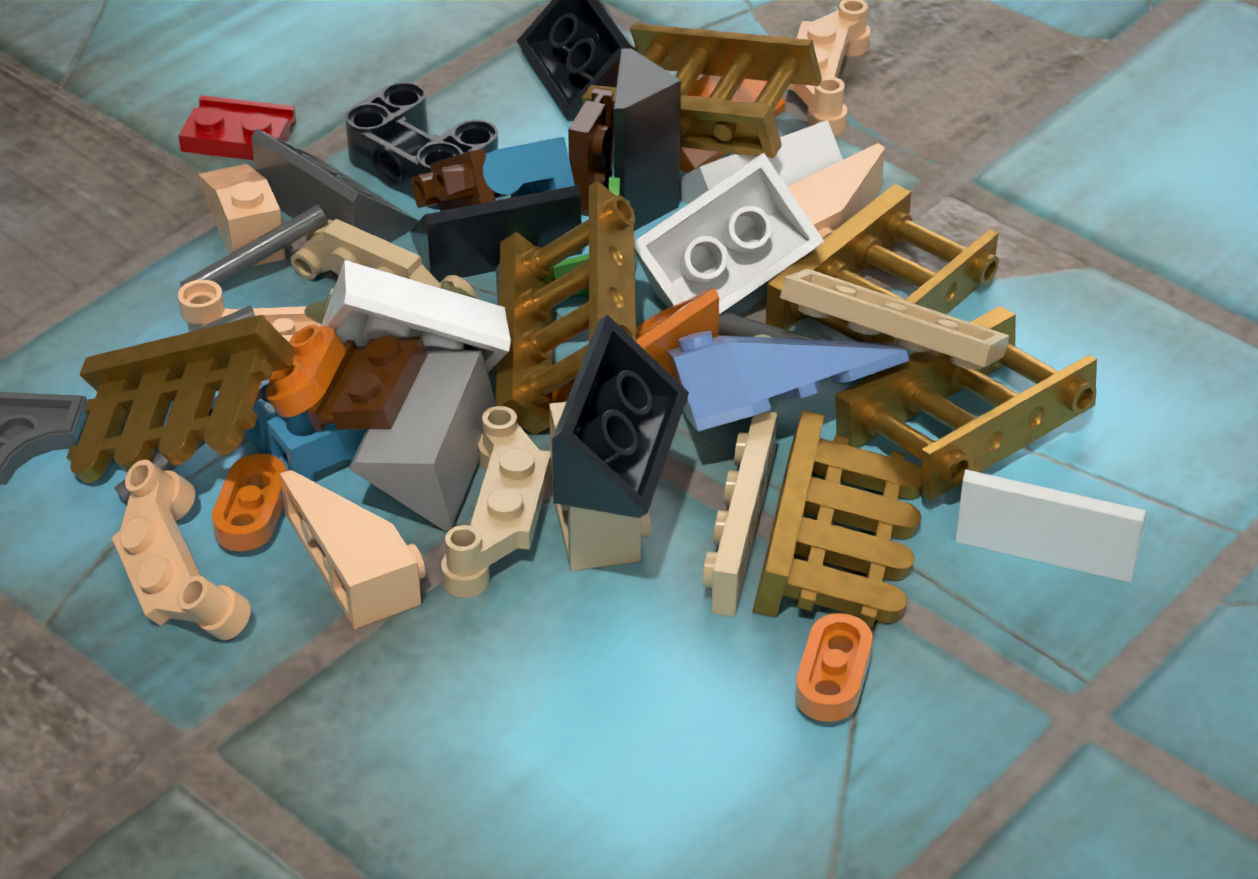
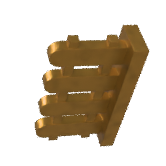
[66,315,296,483]
[752,409,922,628]

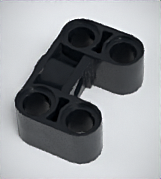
[345,82,499,210]

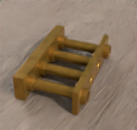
[582,23,822,158]
[496,181,637,435]
[766,184,999,378]
[835,306,1097,501]

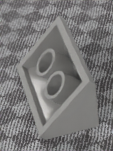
[349,350,496,532]

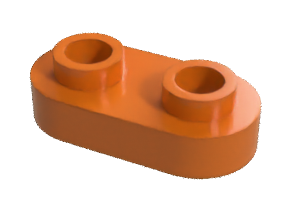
[265,325,346,417]
[212,453,287,551]
[795,613,873,722]

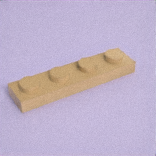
[780,269,1010,370]
[702,411,777,617]

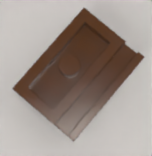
[568,88,614,217]
[307,336,428,431]

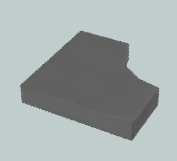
[0,392,87,485]

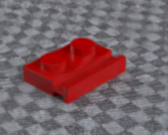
[178,95,296,161]

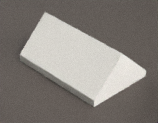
[679,120,843,205]
[634,153,825,314]
[321,260,511,373]
[955,469,1149,583]

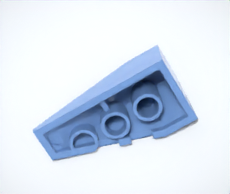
[667,331,909,432]

